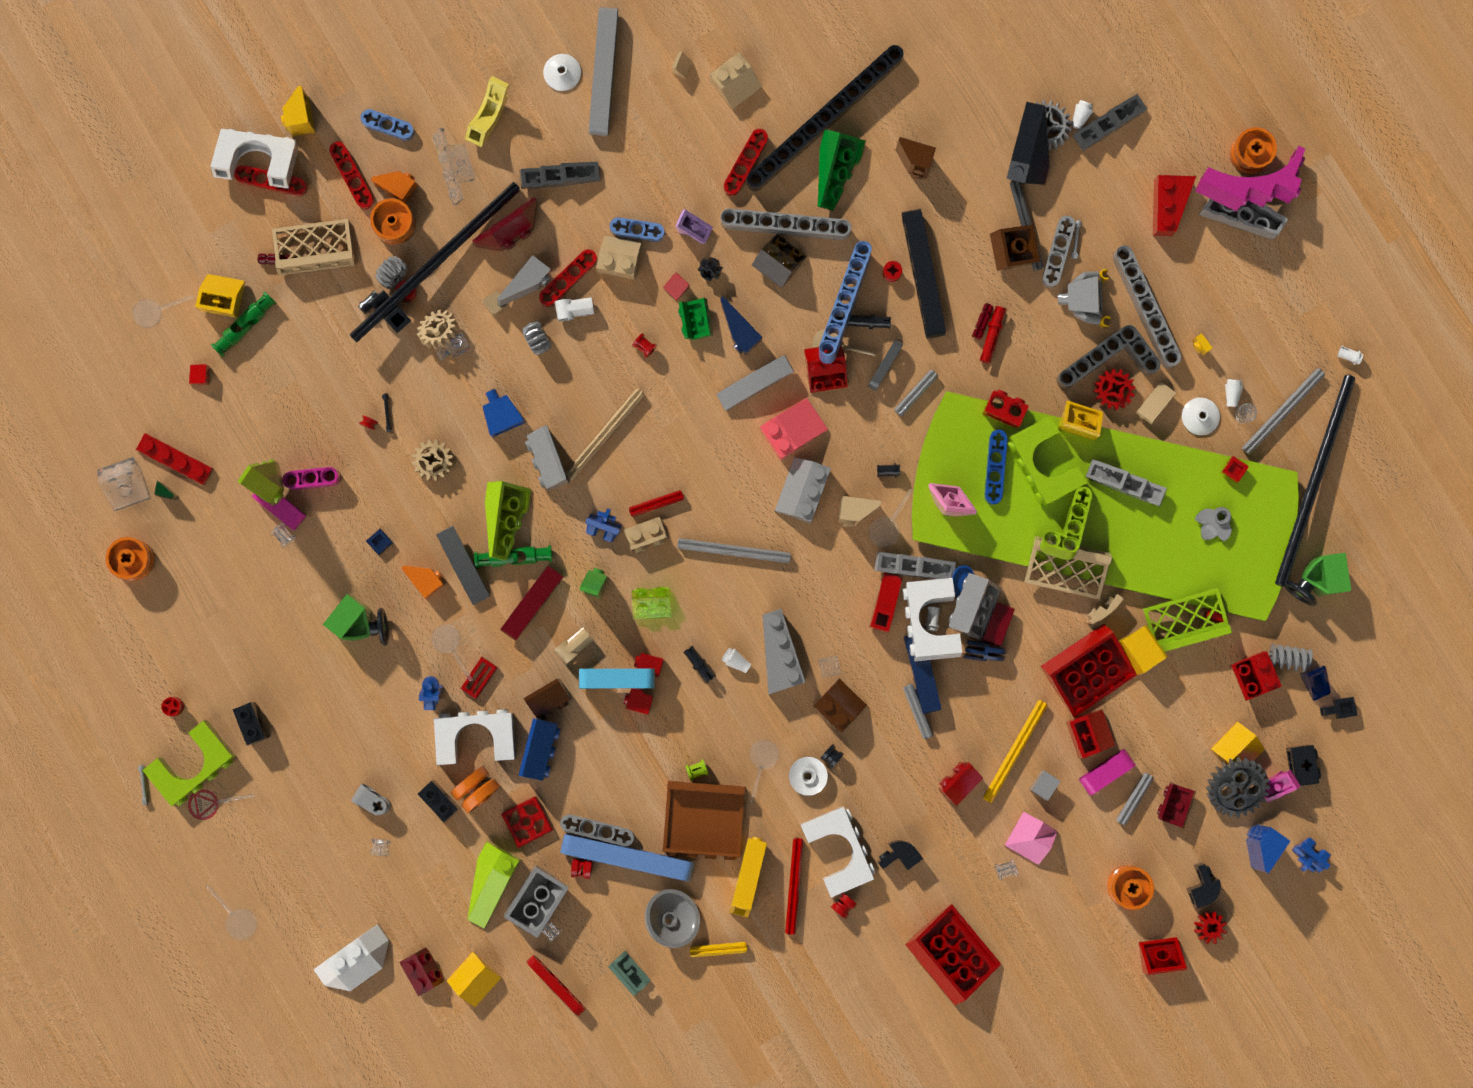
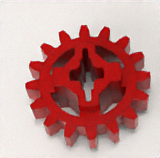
[1093,369,1136,411]

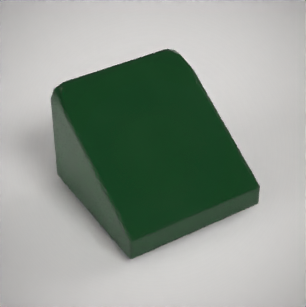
[154,481,178,500]

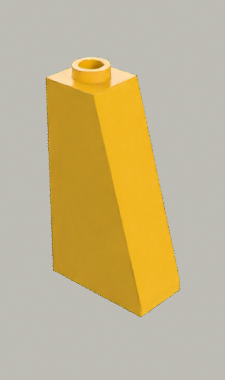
[729,837,767,918]

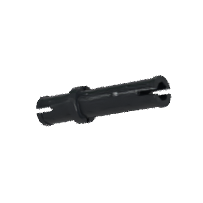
[835,314,891,329]

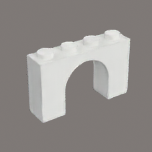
[210,129,298,188]
[903,578,962,661]
[434,709,516,765]
[800,806,875,897]

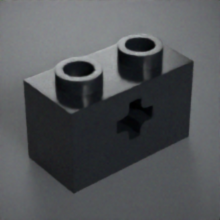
[232,702,269,746]
[1286,745,1321,786]
[418,780,460,822]

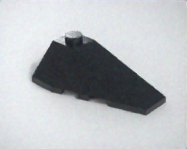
[1007,101,1050,185]

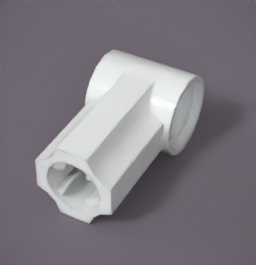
[555,297,594,322]

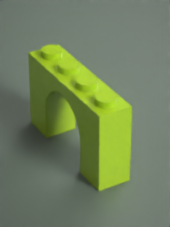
[1007,415,1087,506]
[142,721,236,807]

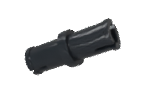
[683,646,716,683]

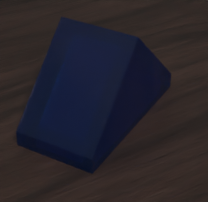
[1300,666,1331,701]

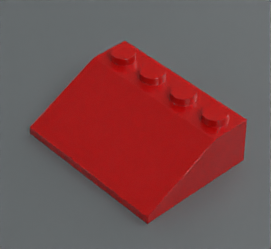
[1040,624,1137,718]
[905,904,1001,1005]

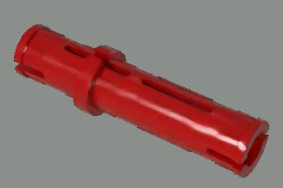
[979,306,1007,364]

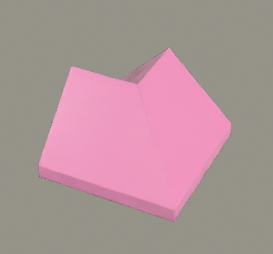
[928,483,977,517]
[1005,812,1057,865]

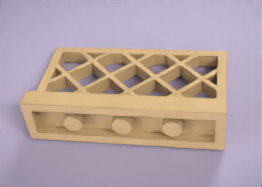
[272,219,355,276]
[1024,536,1112,600]

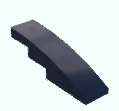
[904,636,942,714]

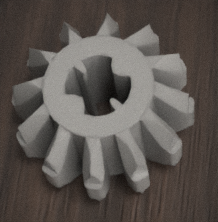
[375,256,408,289]
[523,321,551,355]

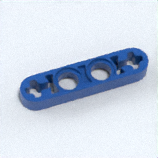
[984,430,1007,505]

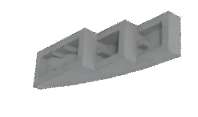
[716,355,795,411]
[1086,459,1167,507]
[874,552,956,579]

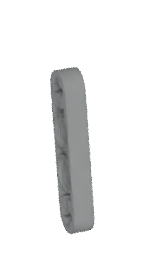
[1042,216,1075,288]
[560,814,634,846]

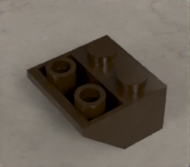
[752,234,807,288]

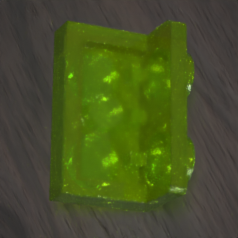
[632,587,672,619]

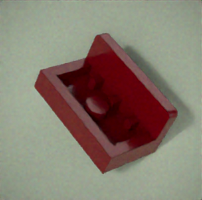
[1157,782,1196,828]
[399,947,444,996]

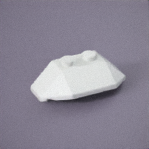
[314,924,389,991]

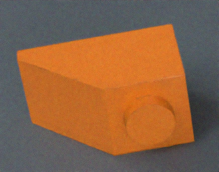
[371,171,417,204]
[401,566,445,599]

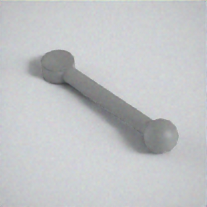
[1070,220,1082,259]
[138,765,148,805]

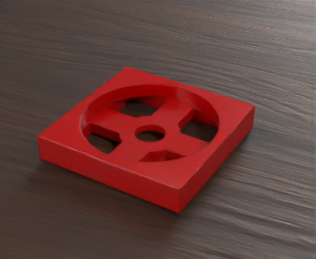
[501,796,553,848]

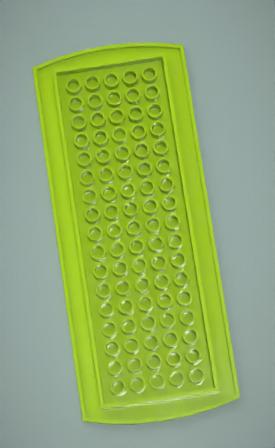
[911,391,1299,621]

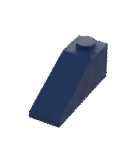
[720,297,763,356]

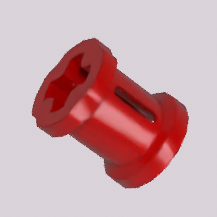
[632,333,657,358]

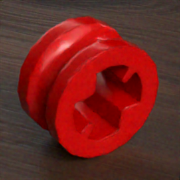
[359,415,378,431]

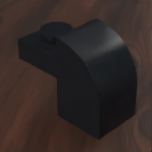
[369,290,411,333]
[877,840,923,870]
[1187,863,1221,909]

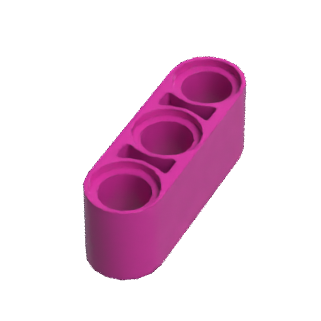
[282,467,341,490]
[252,494,307,531]
[1079,749,1136,796]

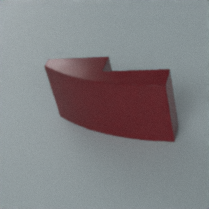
[982,602,1015,647]

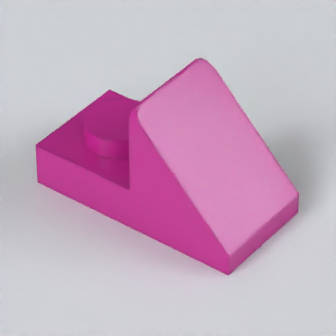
[1264,770,1300,803]

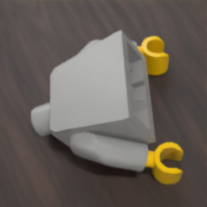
[1058,269,1111,328]

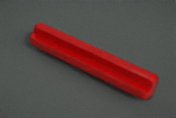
[629,490,684,517]

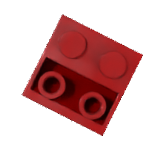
[804,343,848,393]
[1231,651,1282,701]
[1066,709,1115,759]
[938,761,983,806]

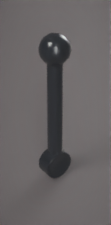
[382,393,391,433]

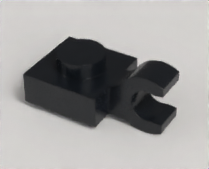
[1320,697,1357,719]

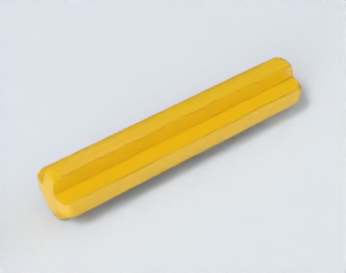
[690,942,747,957]

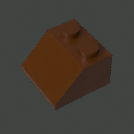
[896,137,936,179]
[990,224,1041,271]
[813,678,867,733]
[523,679,571,720]

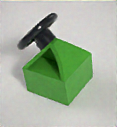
[1285,553,1351,606]
[323,594,389,646]

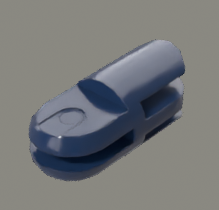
[963,640,1007,662]

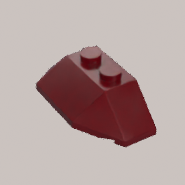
[472,197,538,252]

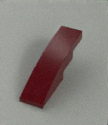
[500,566,563,641]

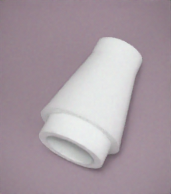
[1071,100,1094,130]
[1225,379,1244,407]
[722,648,751,673]

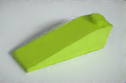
[237,459,284,506]
[485,481,531,561]
[467,841,521,929]

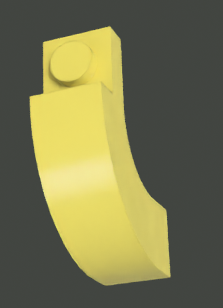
[465,76,509,147]

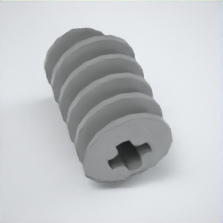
[1269,644,1313,673]

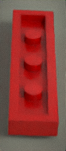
[135,433,213,485]

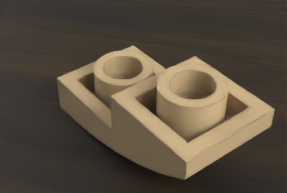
[1136,382,1176,424]
[1087,594,1124,625]

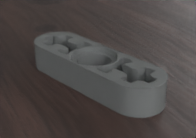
[868,339,903,391]

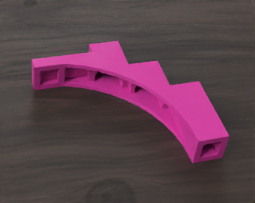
[1195,146,1305,211]

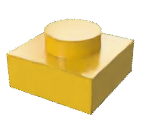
[1192,333,1213,355]

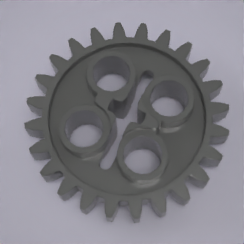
[1206,757,1270,818]

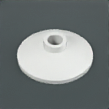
[543,54,581,91]
[1182,398,1220,436]
[789,757,828,796]

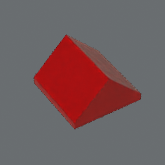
[1139,937,1187,975]

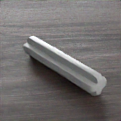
[894,370,938,416]
[903,684,933,739]
[1116,773,1154,825]

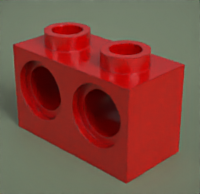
[982,389,1029,429]

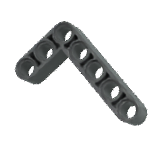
[1057,325,1161,389]

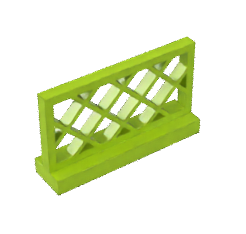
[1143,587,1232,652]

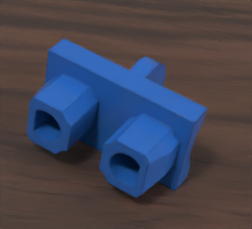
[585,508,622,542]
[419,676,443,710]
[1292,838,1331,873]

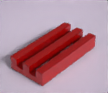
[460,657,498,699]

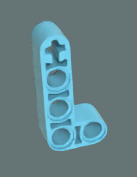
[579,669,655,689]

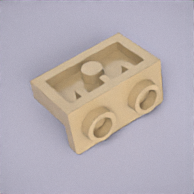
[624,517,668,553]

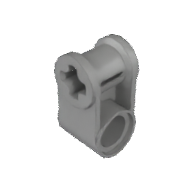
[351,783,390,815]

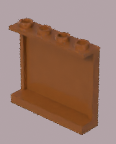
[662,781,745,860]

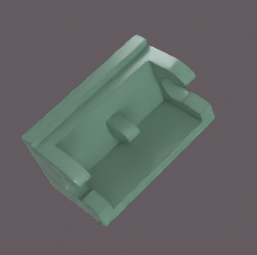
[608,951,651,996]

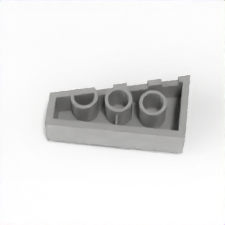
[1199,198,1288,240]
[762,609,805,695]

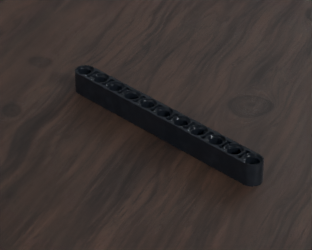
[747,45,904,191]

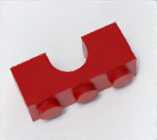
[623,653,664,715]

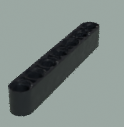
[901,209,946,339]

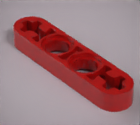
[724,129,768,196]
[329,141,374,209]
[234,165,308,196]
[539,249,597,307]
[526,955,586,1016]

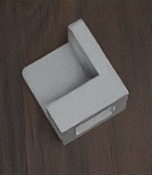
[1029,770,1060,801]

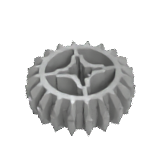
[1021,100,1072,151]

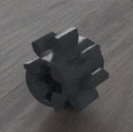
[698,257,723,281]

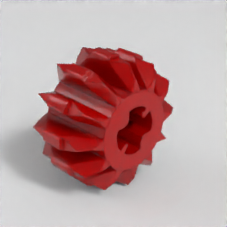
[1194,911,1227,944]

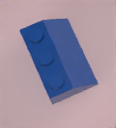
[518,718,561,781]
[1246,825,1290,874]

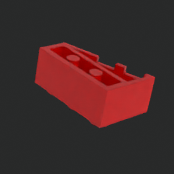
[1153,175,1196,237]

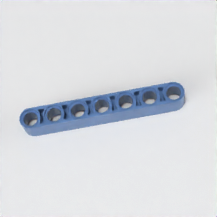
[819,241,872,364]
[560,834,695,882]

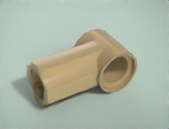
[554,628,594,665]

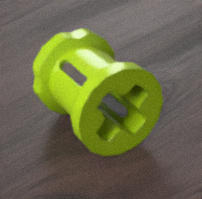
[685,759,709,781]

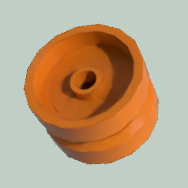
[1230,127,1277,175]
[370,198,416,245]
[105,537,155,581]
[450,765,501,814]
[1107,865,1154,910]

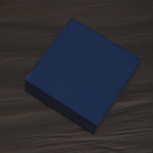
[366,528,393,556]

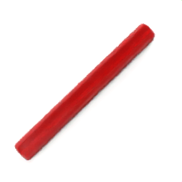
[785,838,804,935]

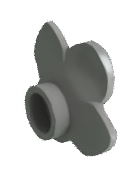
[1195,507,1232,541]

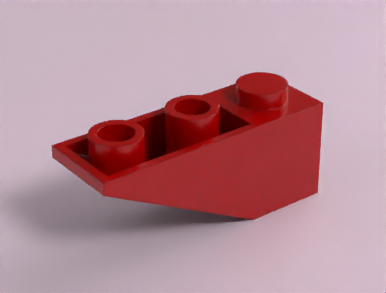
[869,572,903,633]

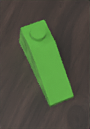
[579,568,608,598]

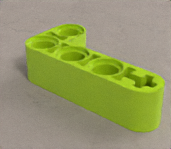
[1040,486,1092,560]

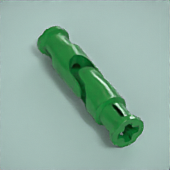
[211,291,277,357]
[474,545,553,569]

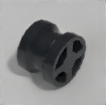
[820,744,844,768]

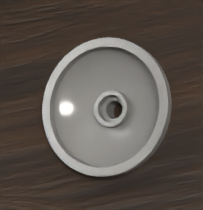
[645,889,700,948]

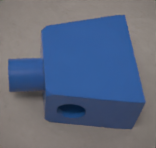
[482,389,525,438]

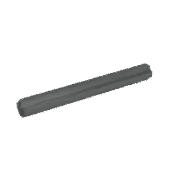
[1010,181,1044,271]

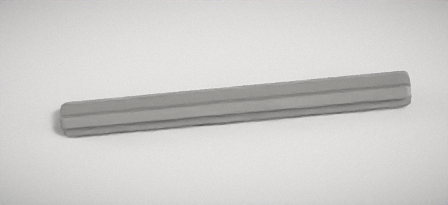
[1242,368,1325,455]
[677,538,791,563]

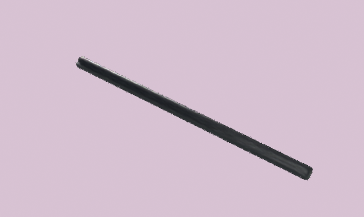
[350,182,520,342]
[1275,375,1355,587]

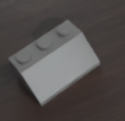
[525,425,569,491]
[775,457,831,524]
[948,573,1002,642]
[504,864,569,938]

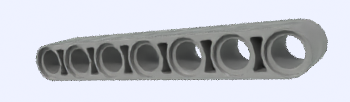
[589,7,618,136]
[721,209,851,240]
[1113,245,1181,369]

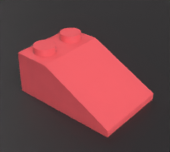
[760,398,828,461]

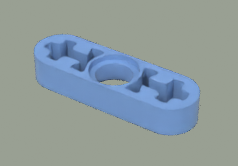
[361,109,414,141]
[610,217,665,242]

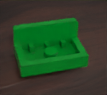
[678,298,713,341]

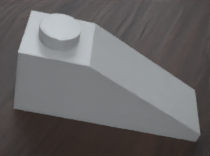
[497,255,551,306]

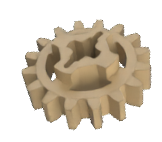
[417,310,458,349]
[411,439,454,481]

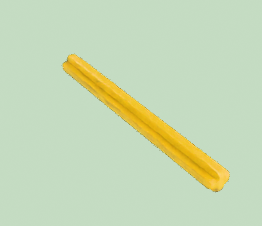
[983,700,1048,803]

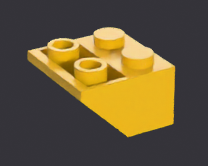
[195,274,246,318]

